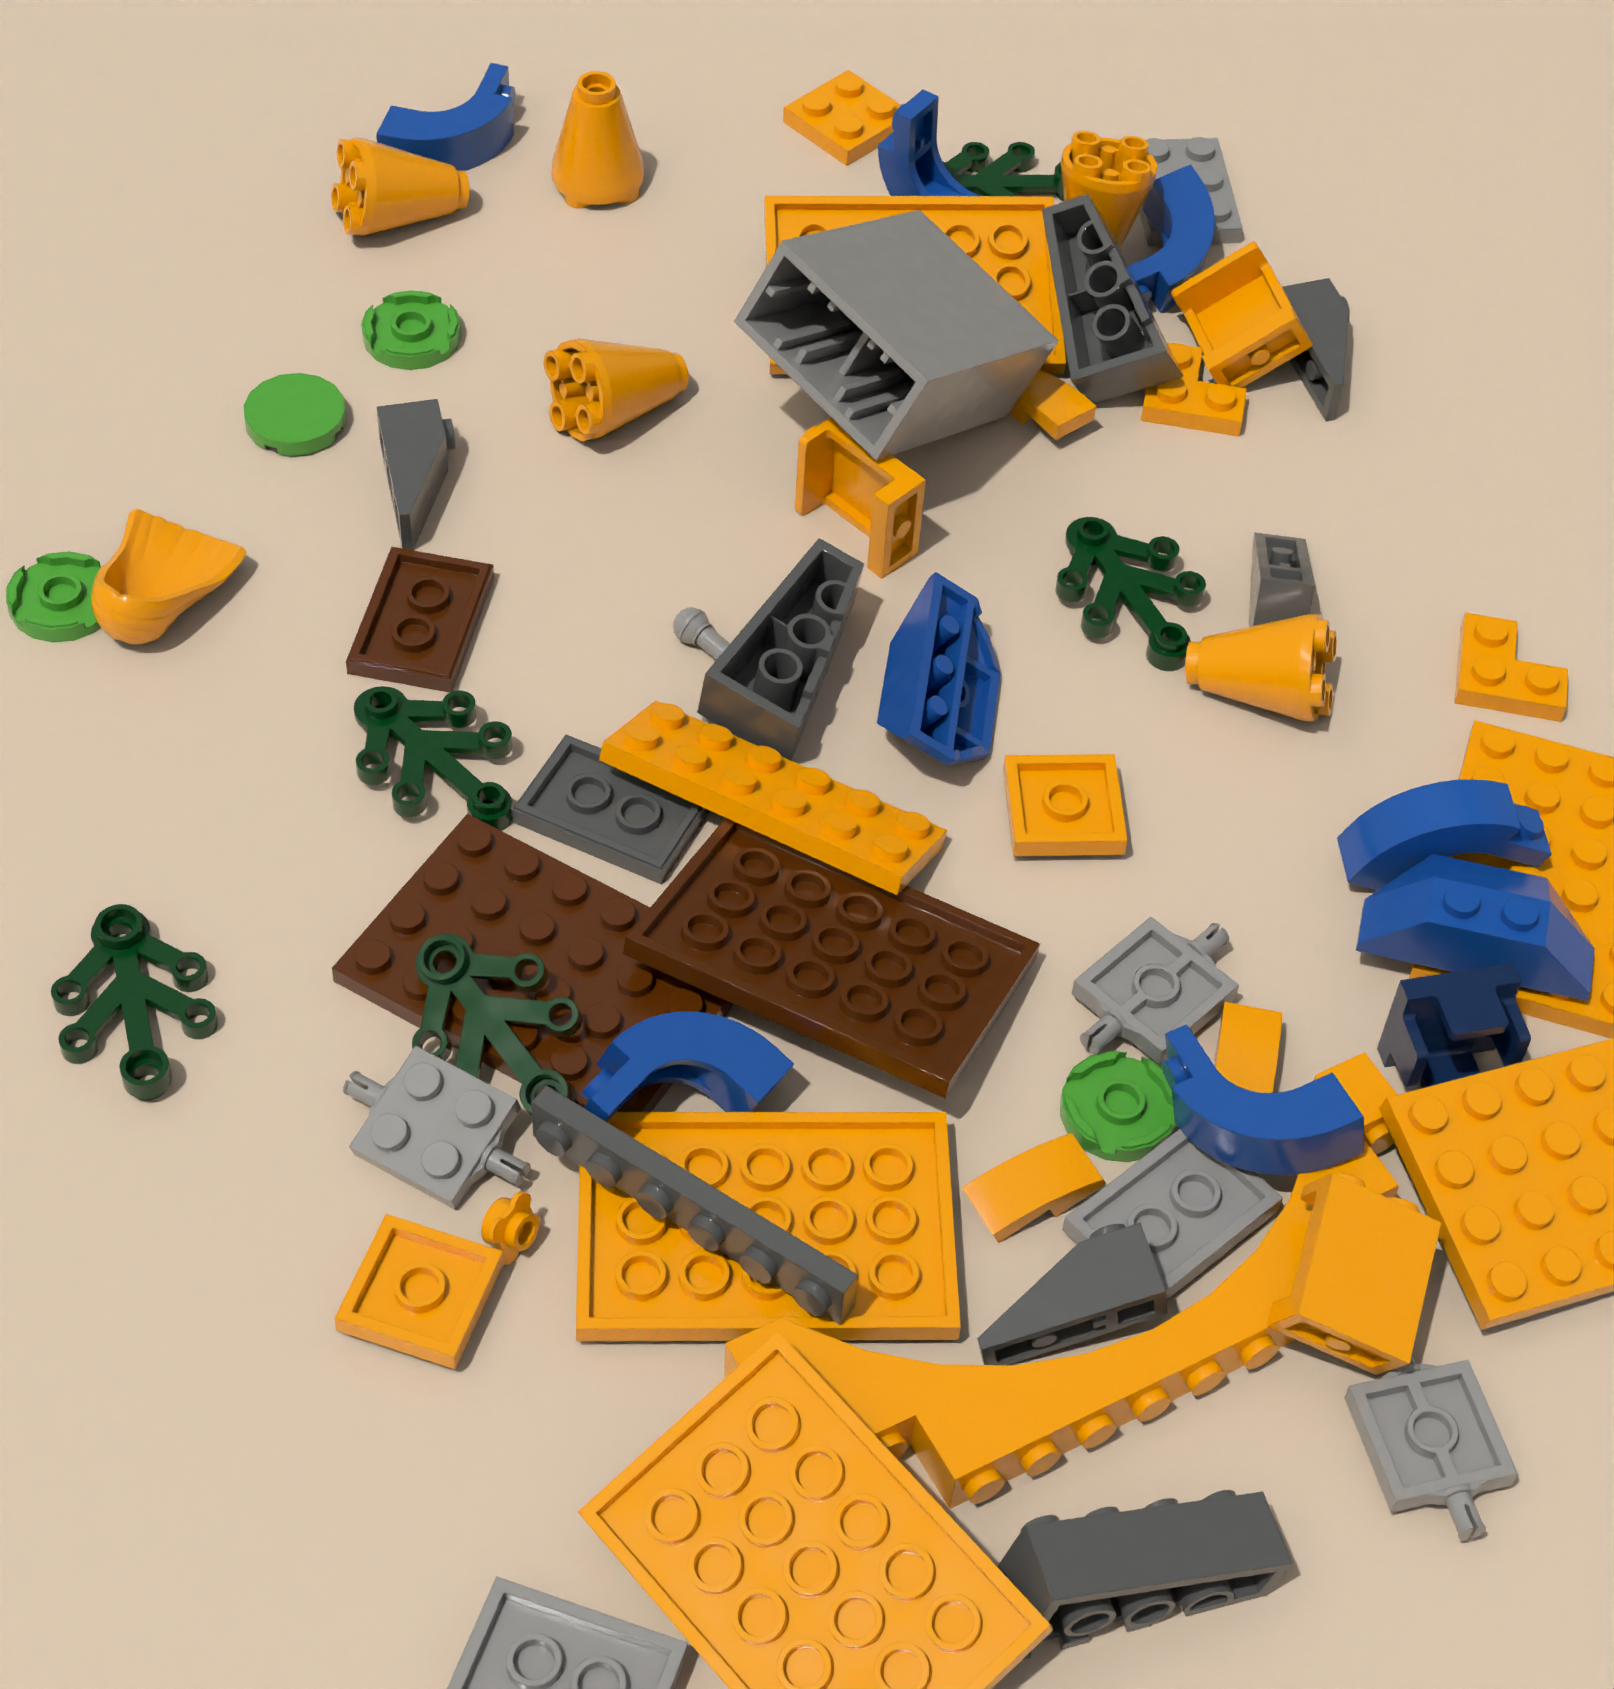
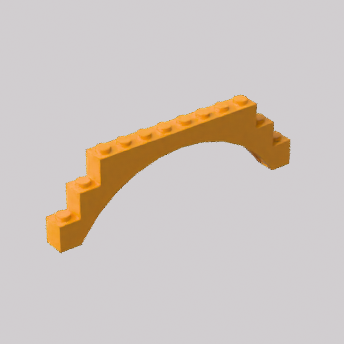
[724,1052,1399,1509]

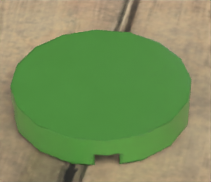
[361,290,461,370]
[243,373,346,456]
[6,551,101,643]
[1060,1051,1177,1162]

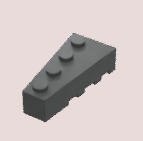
[1042,194,1184,404]
[697,538,864,761]
[997,1490,1293,1660]

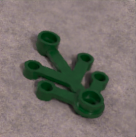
[943,142,1064,201]
[1055,517,1206,671]
[354,686,512,831]
[51,904,218,1100]
[412,933,582,1117]

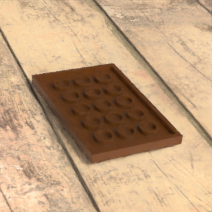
[332,813,734,1112]
[623,818,1040,1099]

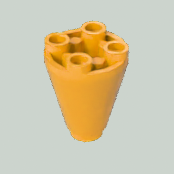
[552,71,644,208]
[1060,131,1158,248]
[331,138,469,236]
[544,339,689,441]
[1185,614,1337,721]

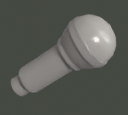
[673,607,730,660]

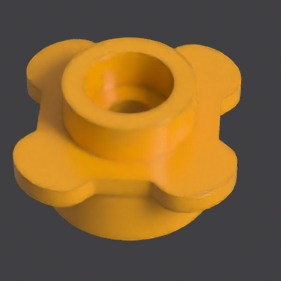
[481,1191,540,1265]

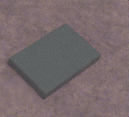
[512,734,710,885]

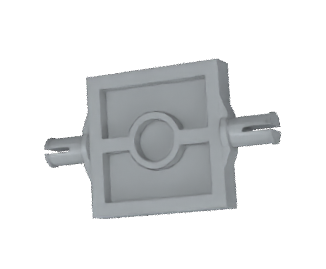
[1072,917,1239,1065]
[343,1045,530,1210]
[1344,1355,1518,1540]

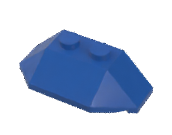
[877,572,1000,766]
[1355,854,1595,1001]

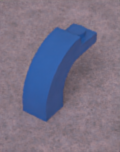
[376,63,515,171]
[878,89,980,196]
[1129,164,1215,313]
[1337,779,1552,890]
[580,1011,794,1122]
[1161,1024,1364,1175]

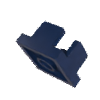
[1377,963,1531,1088]

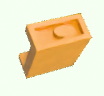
[1171,241,1313,388]
[795,417,926,579]
[1267,1172,1441,1375]

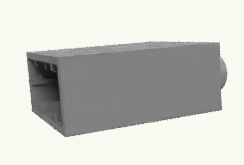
[734,210,1059,461]

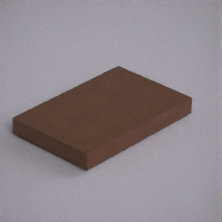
[346,547,494,693]

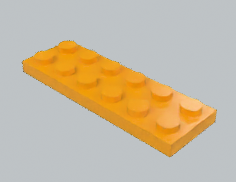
[599,700,947,895]

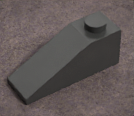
[1283,278,1350,422]
[376,399,456,550]
[1249,532,1315,627]
[977,1222,1168,1365]

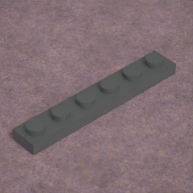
[531,1085,858,1325]

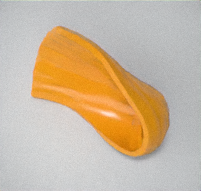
[91,509,247,645]

